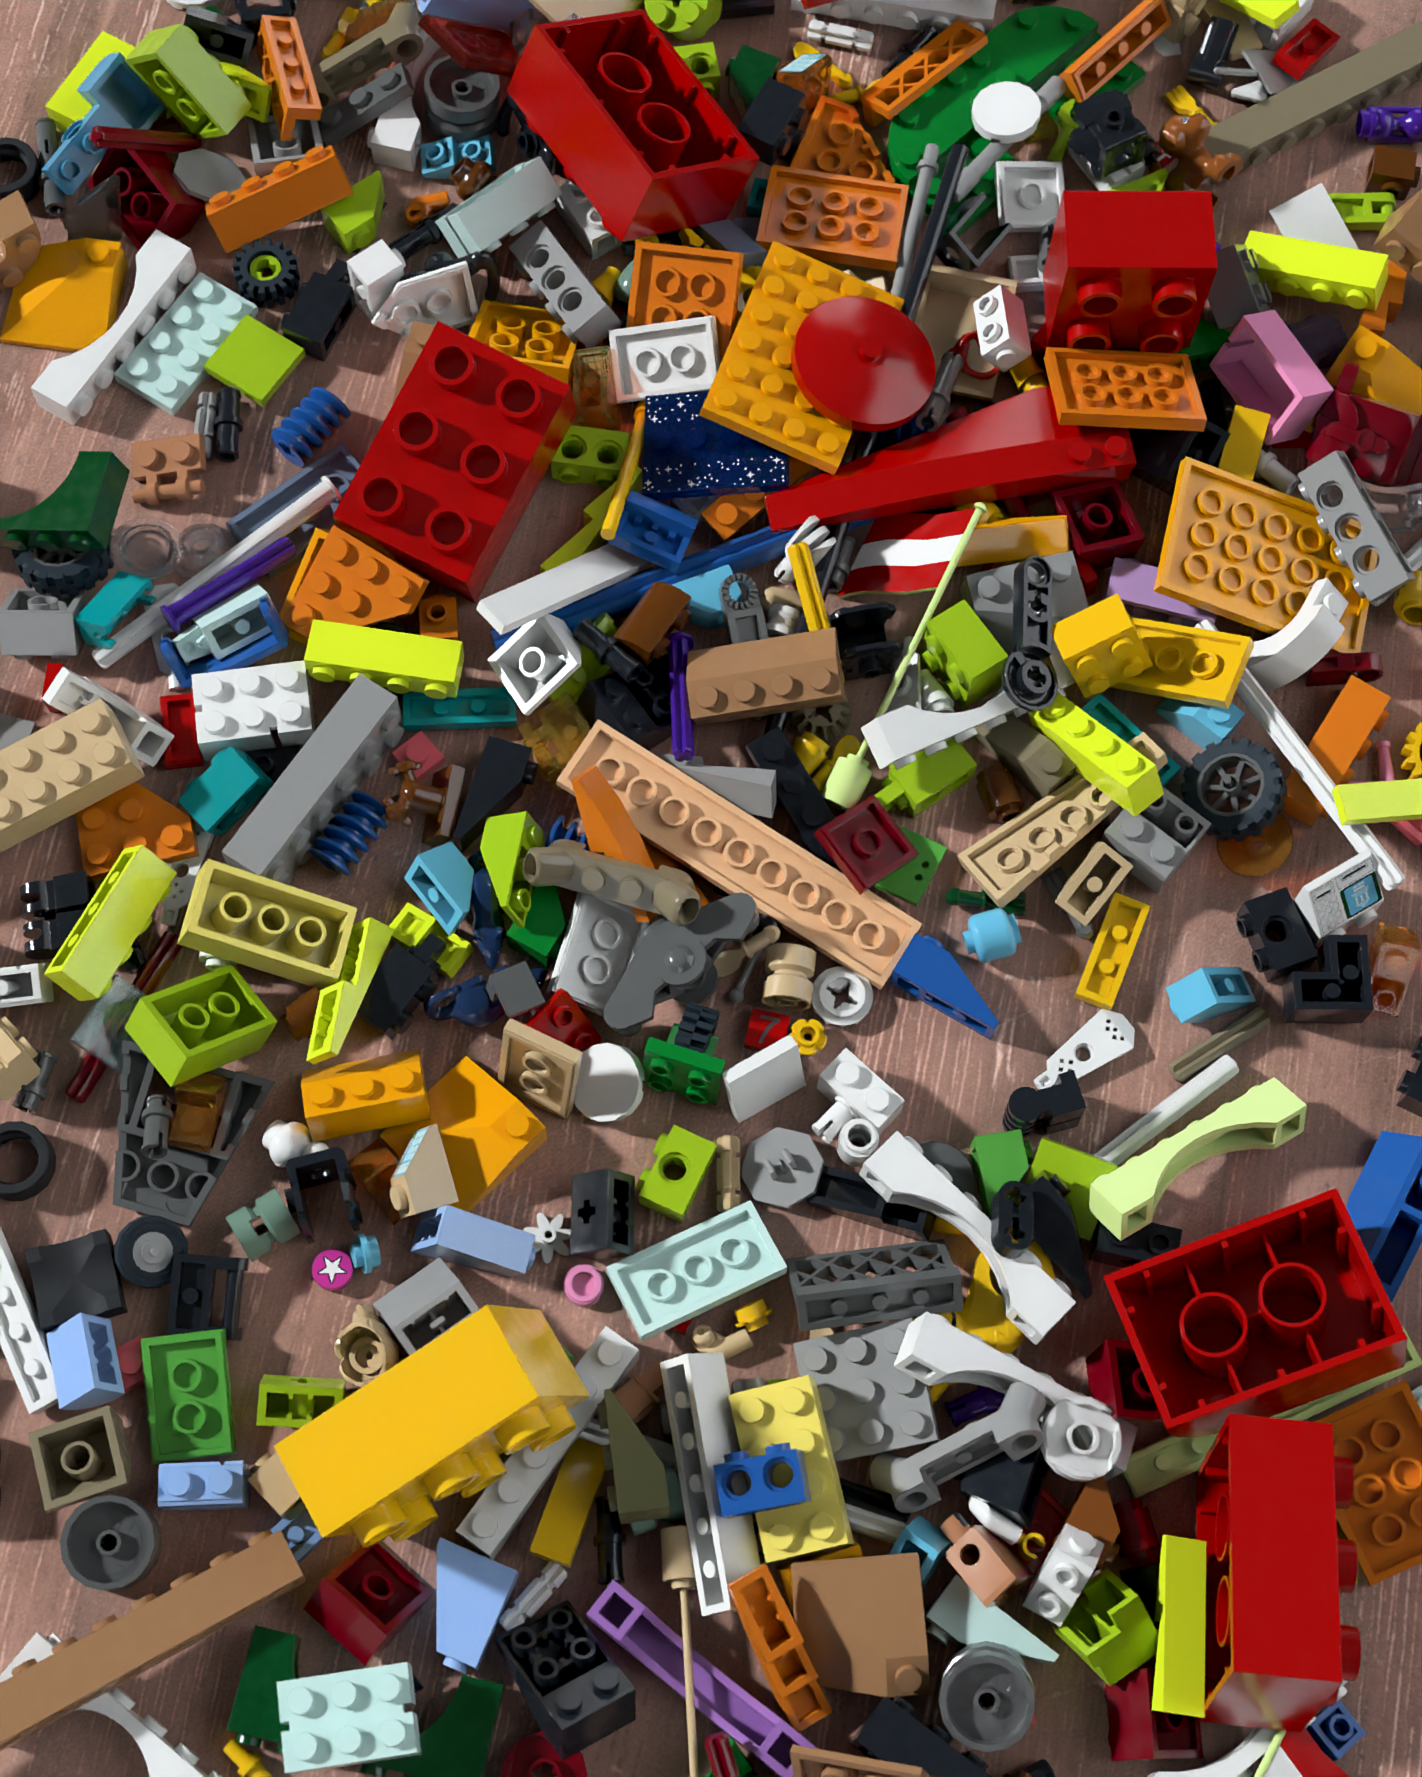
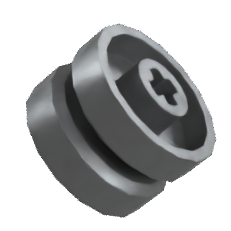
[939,1641,1035,1752]

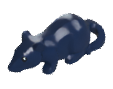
[467,852,506,969]
[423,965,548,1028]

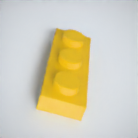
[1074,892,1151,1011]

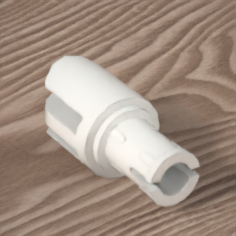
[774,516,836,585]

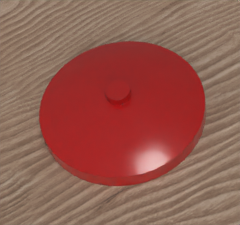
[791,296,936,432]

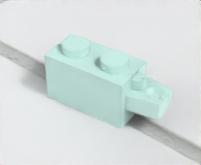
[172,583,277,662]

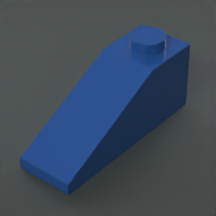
[889,933,999,1040]

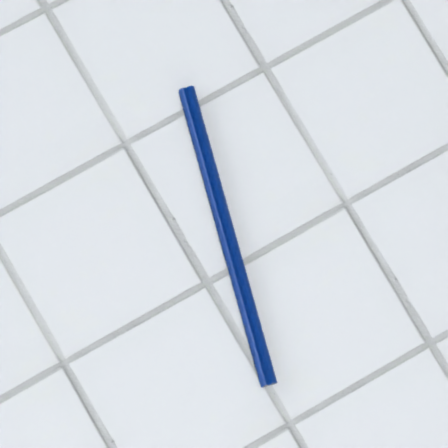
[489,517,881,651]

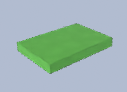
[141,1329,237,1464]

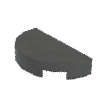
[919,1141,975,1195]

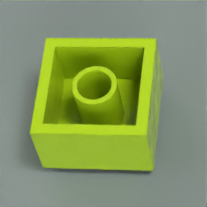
[920,599,1009,710]

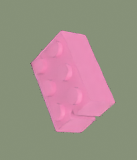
[1209,309,1334,445]

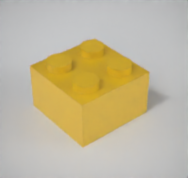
[1052,593,1154,698]

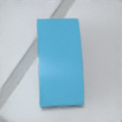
[420,135,497,179]

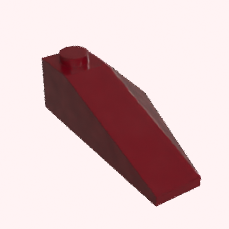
[1085,1339,1163,1423]

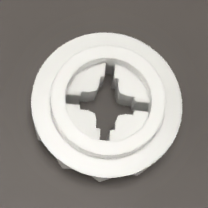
[812,966,873,1028]

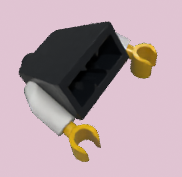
[951,1447,1049,1561]

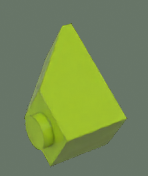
[321,170,385,254]

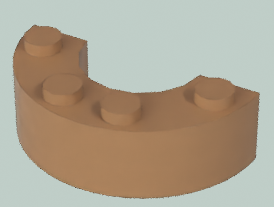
[0,190,41,293]

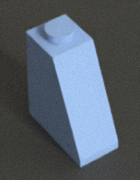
[410,1205,536,1277]
[436,1537,519,1674]

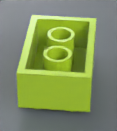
[124,23,253,140]
[124,964,278,1087]

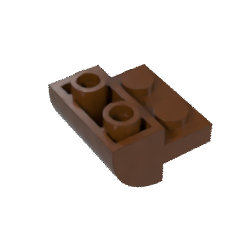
[613,582,692,667]

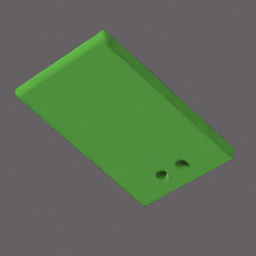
[837,824,948,907]

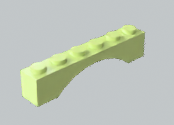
[1089,1077,1307,1241]

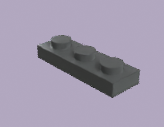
[317,62,415,146]

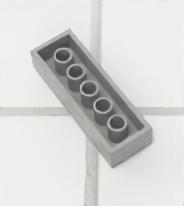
[221,674,404,885]

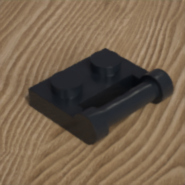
[166,1253,249,1341]

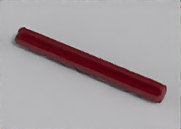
[65,931,182,1103]

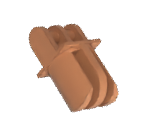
[612,1362,664,1425]

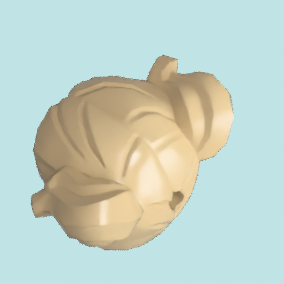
[334,1303,404,1388]

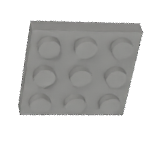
[793,1317,940,1463]

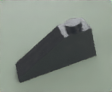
[453,736,538,853]
[1009,1170,1093,1299]

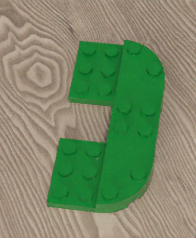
[887,5,1146,237]

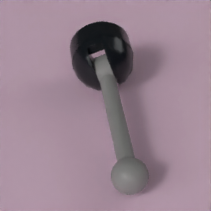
[728,913,785,1004]

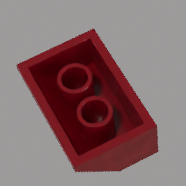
[87,149,205,251]

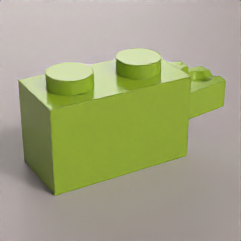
[874,738,977,818]

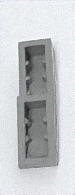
[653,753,777,819]

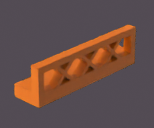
[255,15,322,141]
[860,19,988,127]

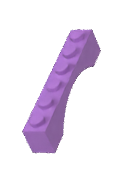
[586,1580,815,1777]

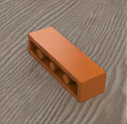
[205,145,354,253]
[1282,675,1391,827]

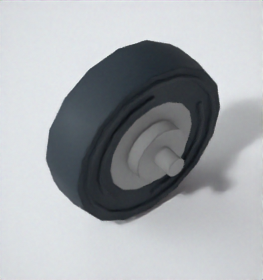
[114,1215,188,1288]

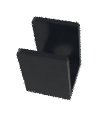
[936,192,1013,271]

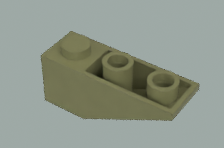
[597,1389,671,1524]

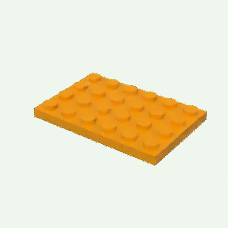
[699,240,904,475]
[1153,456,1378,654]

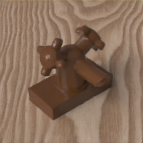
[383,760,465,847]

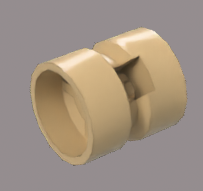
[761,943,816,1011]

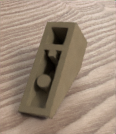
[974,714,1076,801]

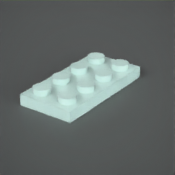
[114,272,259,416]
[606,1200,787,1342]

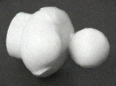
[262,1120,329,1168]

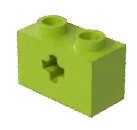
[256,1374,346,1428]

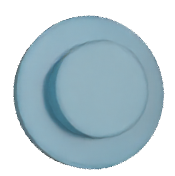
[349,1233,381,1274]

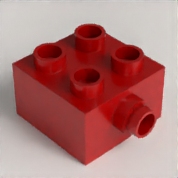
[1043,191,1218,353]

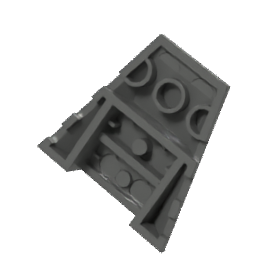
[113,1040,275,1226]

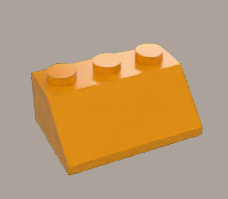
[301,1049,431,1142]

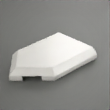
[371,261,478,339]

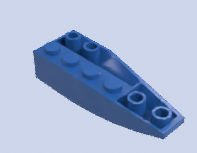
[1346,1131,1422,1303]

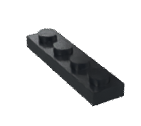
[745,726,839,869]

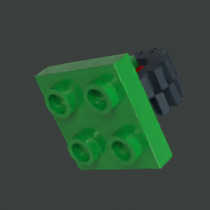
[643,1002,726,1105]

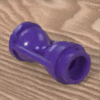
[1356,106,1422,142]

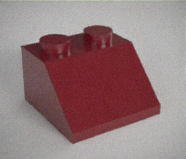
[1050,478,1146,570]
[303,1543,433,1666]
[1104,1668,1204,1761]

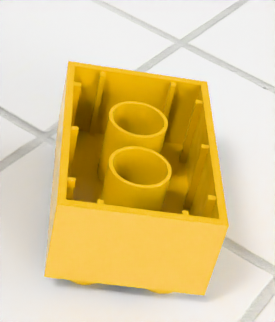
[274,1305,590,1548]

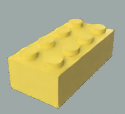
[177,859,357,990]
[728,1375,855,1564]

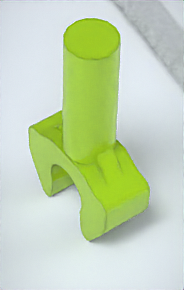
[1047,99,1080,161]

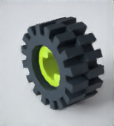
[233,238,300,308]

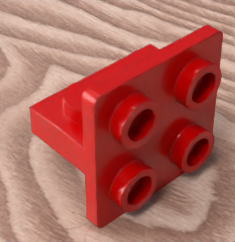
[524,988,602,1052]

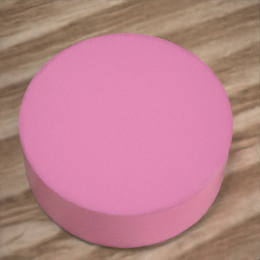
[564,1264,604,1307]

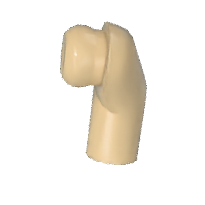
[759,586,803,613]
[691,1325,753,1360]

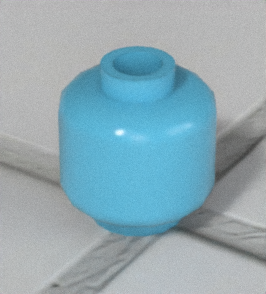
[962,908,1022,963]

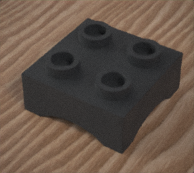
[25,1229,128,1334]

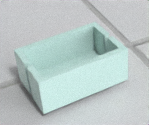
[435,157,563,258]
[276,1662,421,1775]

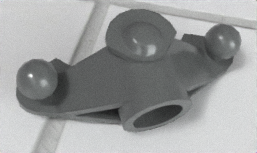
[604,892,760,1037]

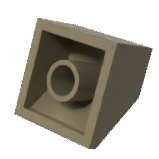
[28,1405,131,1513]

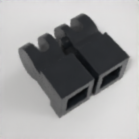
[20,870,96,960]
[1002,1070,1086,1139]

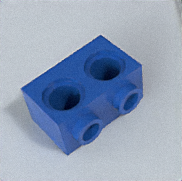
[713,1443,812,1518]

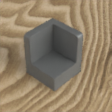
[486,961,545,1018]

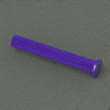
[160,537,297,633]
[667,632,695,762]

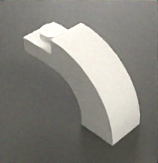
[1246,578,1349,692]
[42,667,174,767]

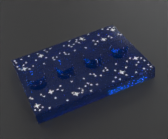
[642,391,790,500]

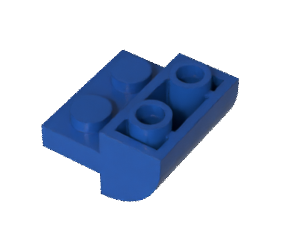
[608,490,699,573]

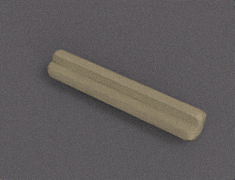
[1168,1007,1271,1082]

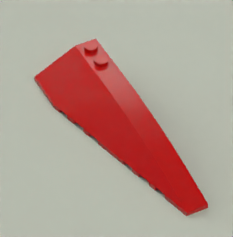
[764,386,1137,533]

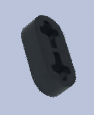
[991,1181,1034,1259]

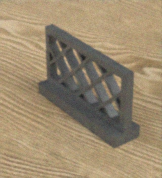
[786,1239,963,1331]

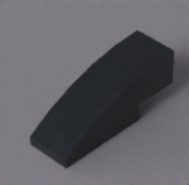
[806,1166,937,1242]

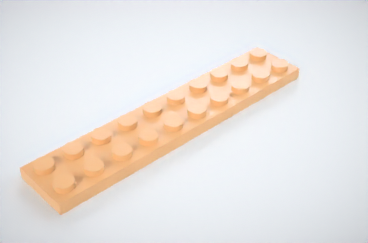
[556,719,922,990]

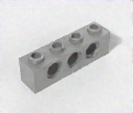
[509,220,622,351]
[1297,450,1417,602]

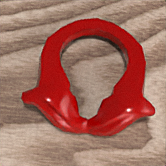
[948,330,1001,380]

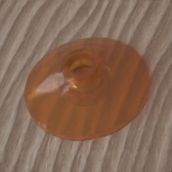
[1217,809,1294,878]

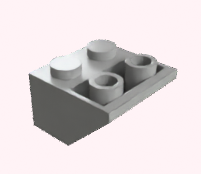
[1100,787,1211,894]
[373,1257,480,1356]

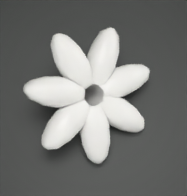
[523,1213,571,1264]

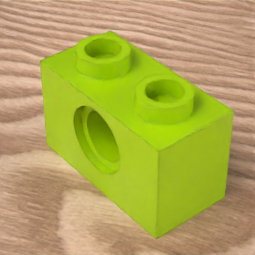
[635,1125,717,1224]

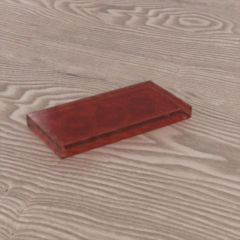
[418,14,524,78]

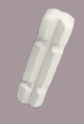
[807,20,874,52]
[499,1561,568,1632]

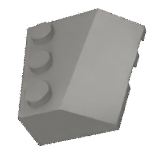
[960,551,1089,658]

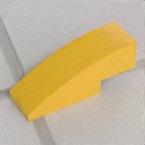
[529,1438,605,1568]

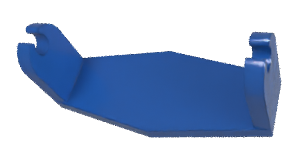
[160,596,288,689]

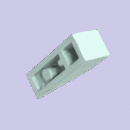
[924,1575,1059,1665]

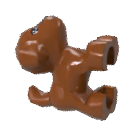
[1149,113,1243,212]

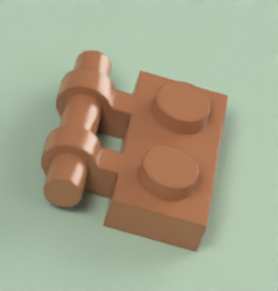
[131,433,206,505]

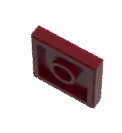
[814,794,919,895]

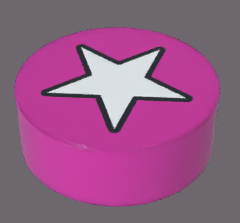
[312,1249,354,1291]

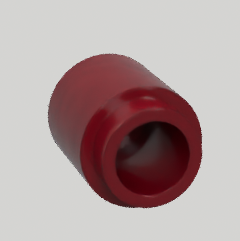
[1113,1497,1160,1563]

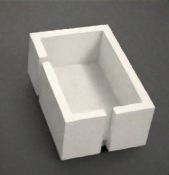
[191,660,316,761]

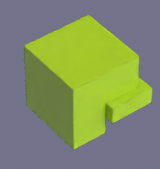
[1049,1568,1159,1687]

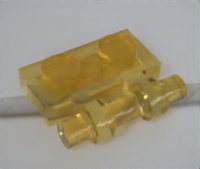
[518,692,592,791]

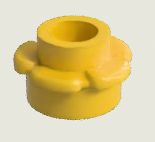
[788,1019,827,1056]
[733,1298,772,1332]

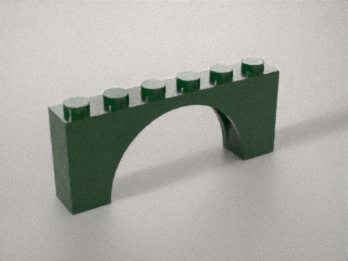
[0,451,130,552]
[226,1625,506,1777]

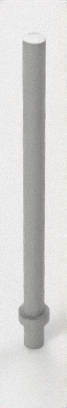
[891,143,939,299]

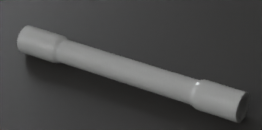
[953,76,1067,203]

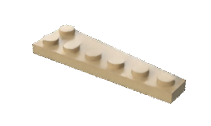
[957,732,1168,908]

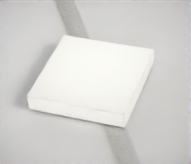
[993,161,1065,232]
[722,1035,806,1123]

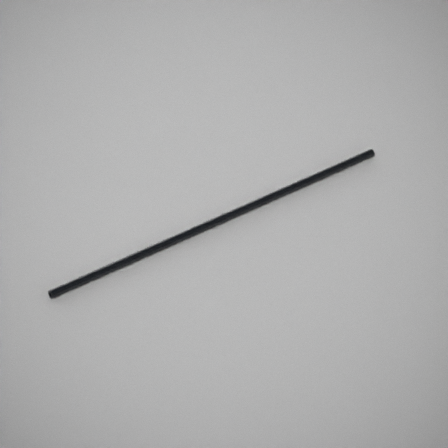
[713,143,969,897]

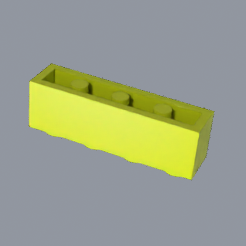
[1244,230,1388,311]
[304,619,465,699]
[1028,691,1164,817]
[44,844,177,1001]

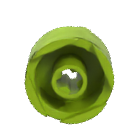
[644,0,722,41]

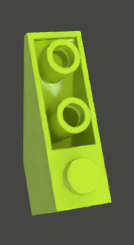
[480,811,545,928]

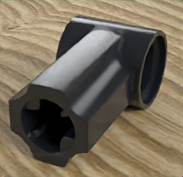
[1186,16,1240,92]

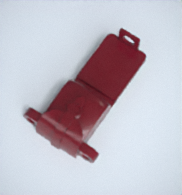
[1300,361,1422,493]

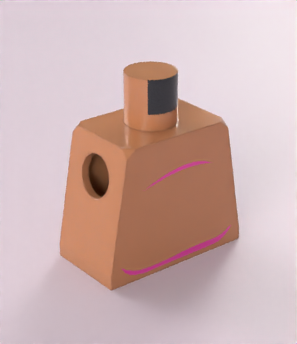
[940,1512,1035,1608]

